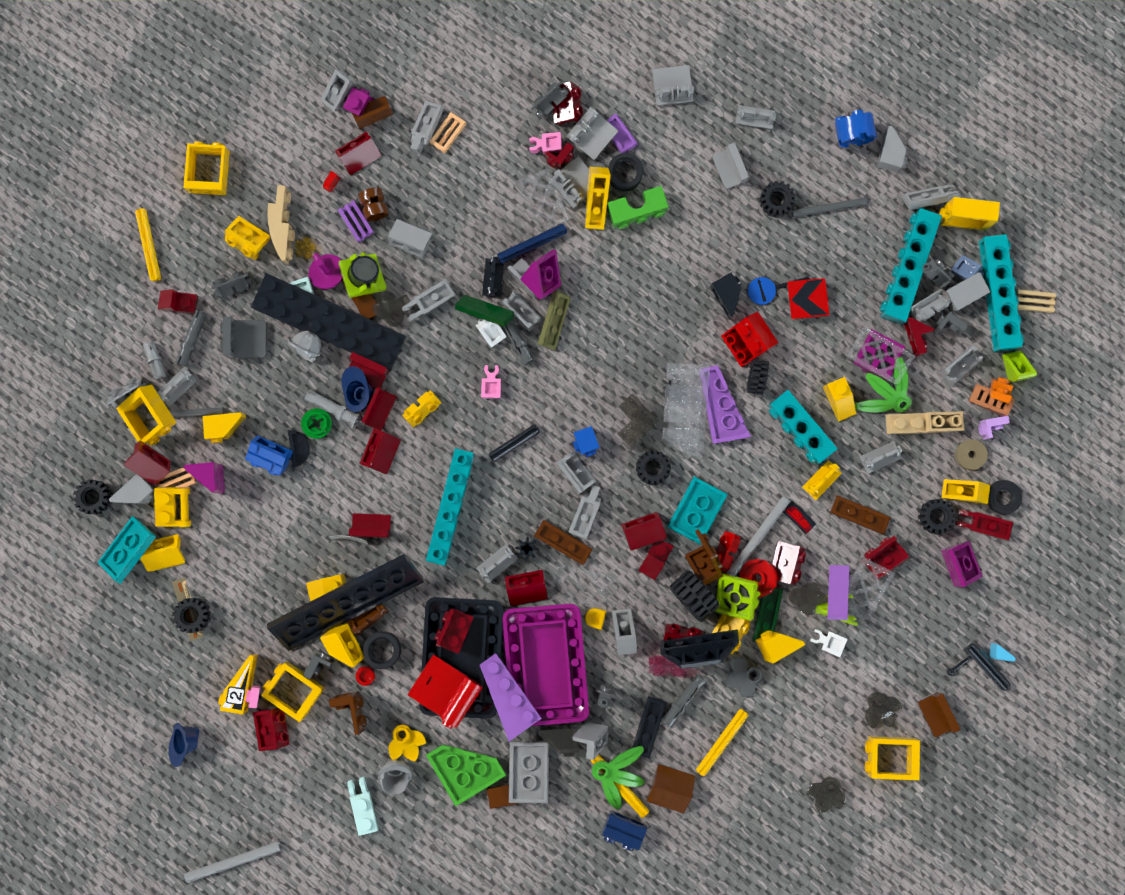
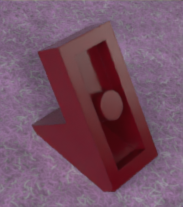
[158,289,198,314]
[904,318,935,357]
[638,540,674,580]

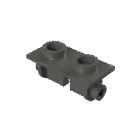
[531,82,569,118]
[923,255,956,289]
[211,270,253,299]
[596,684,616,708]

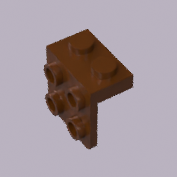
[685,529,723,585]

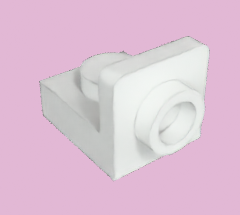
[475,319,507,347]

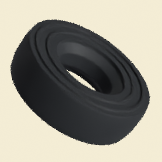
[987,480,1022,515]

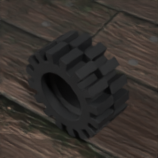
[759,181,796,218]
[746,359,769,395]
[636,450,671,485]
[73,479,112,515]
[918,499,956,534]
[172,598,211,633]

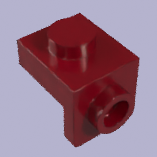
[545,142,574,170]

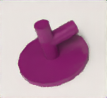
[308,253,343,290]

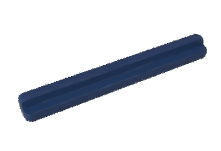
[497,224,567,264]

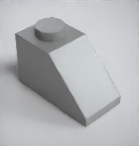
[876,126,908,172]
[108,474,155,504]
[612,608,637,655]

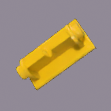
[402,390,441,428]
[802,460,842,500]

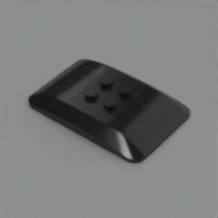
[419,597,503,719]

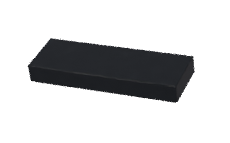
[632,696,667,759]

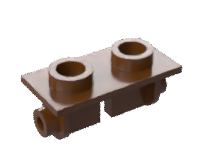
[347,603,389,635]

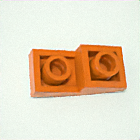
[990,377,1013,403]

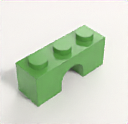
[607,186,669,229]

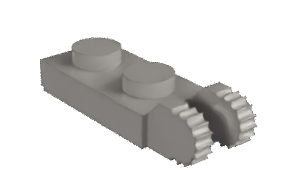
[903,185,961,210]
[402,279,456,322]

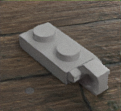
[410,101,444,154]
[569,485,601,539]

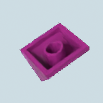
[520,249,562,299]
[183,462,225,495]
[941,540,983,587]

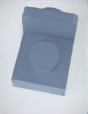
[951,255,984,280]

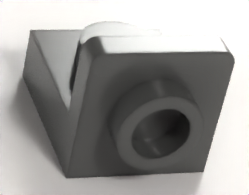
[935,312,969,335]
[303,652,334,679]

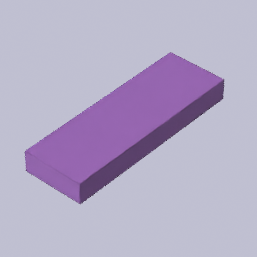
[827,565,849,620]

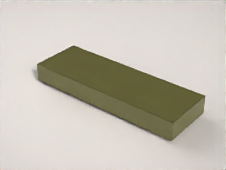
[538,290,571,351]

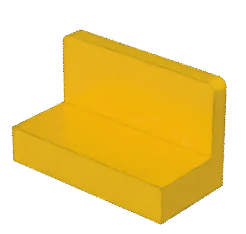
[140,534,185,572]

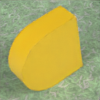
[585,608,606,630]

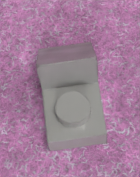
[320,69,353,112]

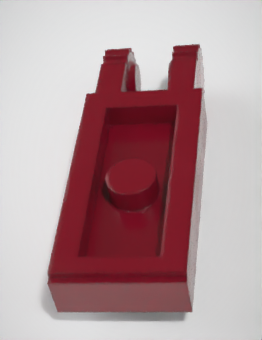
[955,509,1014,541]

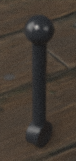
[947,655,972,676]

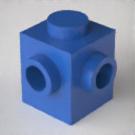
[573,426,600,457]

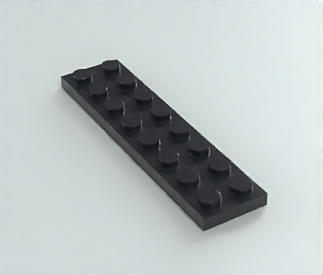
[250,273,407,371]
[267,553,424,651]

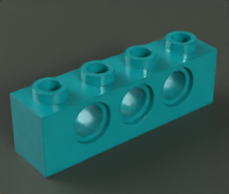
[768,390,838,465]

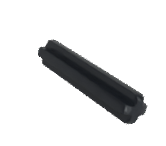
[489,424,540,462]
[966,643,1011,691]

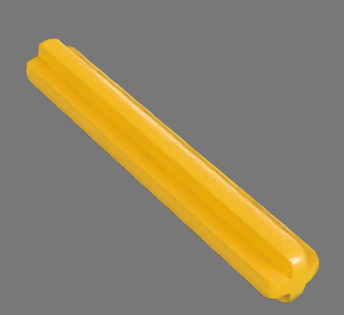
[135,208,161,282]
[696,709,749,776]
[591,754,649,818]

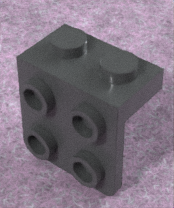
[220,316,267,358]

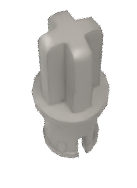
[143,342,166,380]

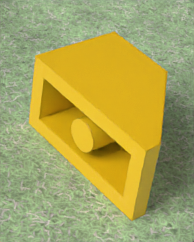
[823,377,856,422]
[203,412,246,444]
[941,479,990,504]
[306,574,346,601]
[320,623,364,667]
[755,631,805,664]

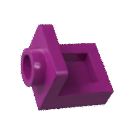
[343,87,374,117]

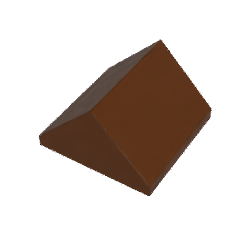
[647,764,695,814]

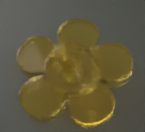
[295,237,316,259]

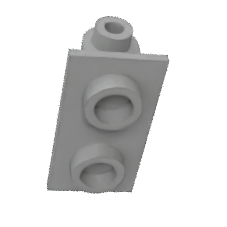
[735,105,776,129]
[911,289,951,322]
[157,367,198,407]
[860,441,902,474]
[476,544,518,583]

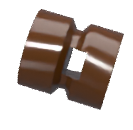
[358,187,389,222]

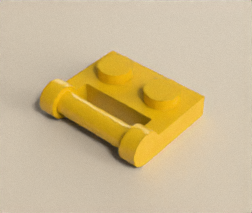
[154,487,191,527]

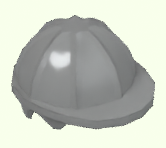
[287,331,321,362]
[378,759,412,795]

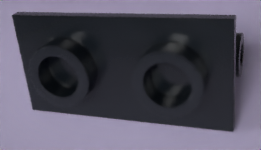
[482,256,504,297]

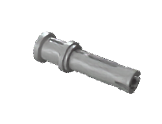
[305,389,362,429]

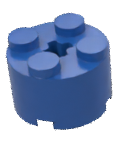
[835,110,877,148]

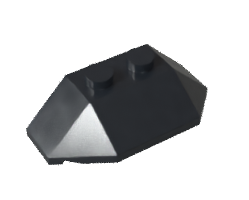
[660,629,739,669]

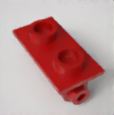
[716,531,741,573]

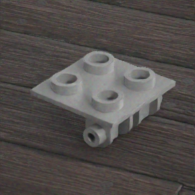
[652,65,694,106]
[567,107,618,160]
[549,156,589,208]
[105,376,147,409]

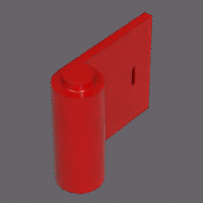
[407,654,483,729]

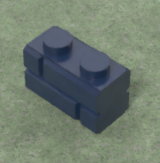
[602,810,647,852]

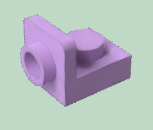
[978,416,1010,440]

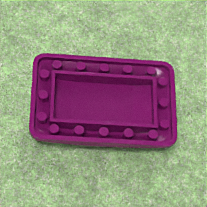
[503,603,589,726]

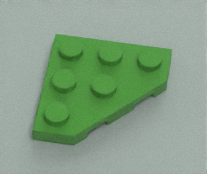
[426,744,506,806]

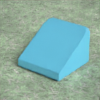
[990,643,1015,662]

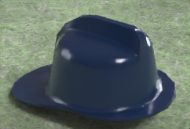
[341,366,374,412]
[168,723,199,767]

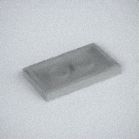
[509,742,549,803]

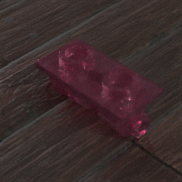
[648,655,689,677]

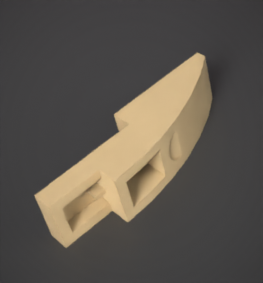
[268,185,295,265]
[886,411,964,434]

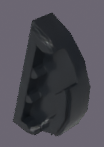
[288,430,310,468]

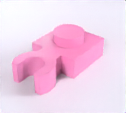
[529,132,562,155]
[481,365,501,399]
[246,685,260,708]

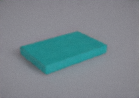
[667,476,728,545]
[97,516,156,584]

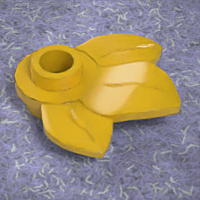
[388,725,426,761]

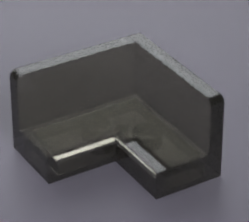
[617,393,659,449]

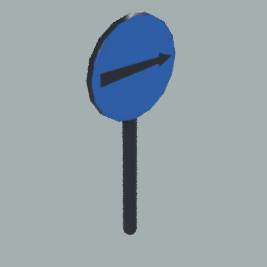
[748,276,810,305]

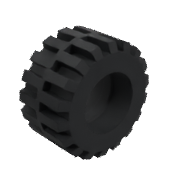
[670,570,720,622]

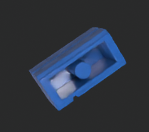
[245,435,293,475]

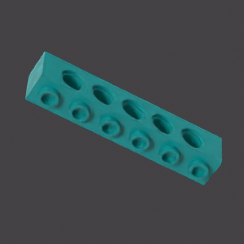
[879,208,942,325]
[978,234,1024,352]
[426,448,475,566]

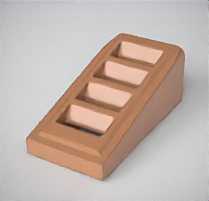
[968,384,1015,417]

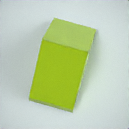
[1002,351,1037,383]

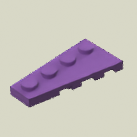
[698,365,751,444]
[480,653,541,741]

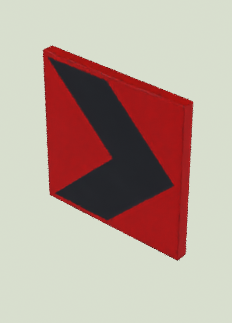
[787,278,829,319]

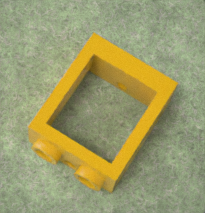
[183,141,230,195]
[939,197,1000,230]
[116,385,177,446]
[261,661,325,722]
[865,736,920,780]

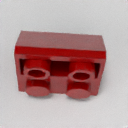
[721,311,779,367]

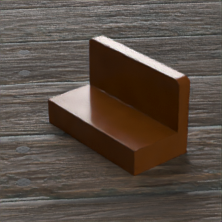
[352,96,393,129]
[918,692,961,737]

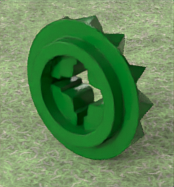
[301,408,332,439]

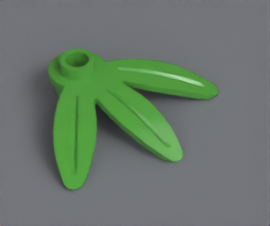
[855,357,912,413]
[592,746,644,810]

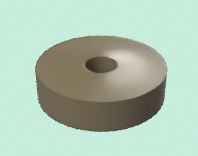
[955,439,988,470]

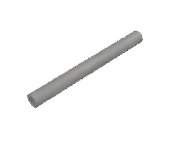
[726,496,791,577]
[184,841,282,883]

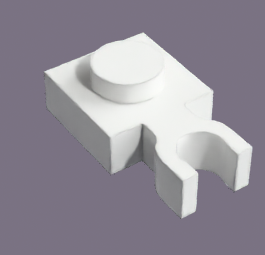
[810,629,847,657]

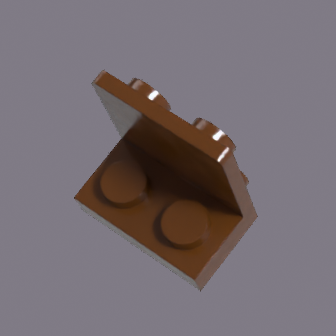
[329,691,367,736]

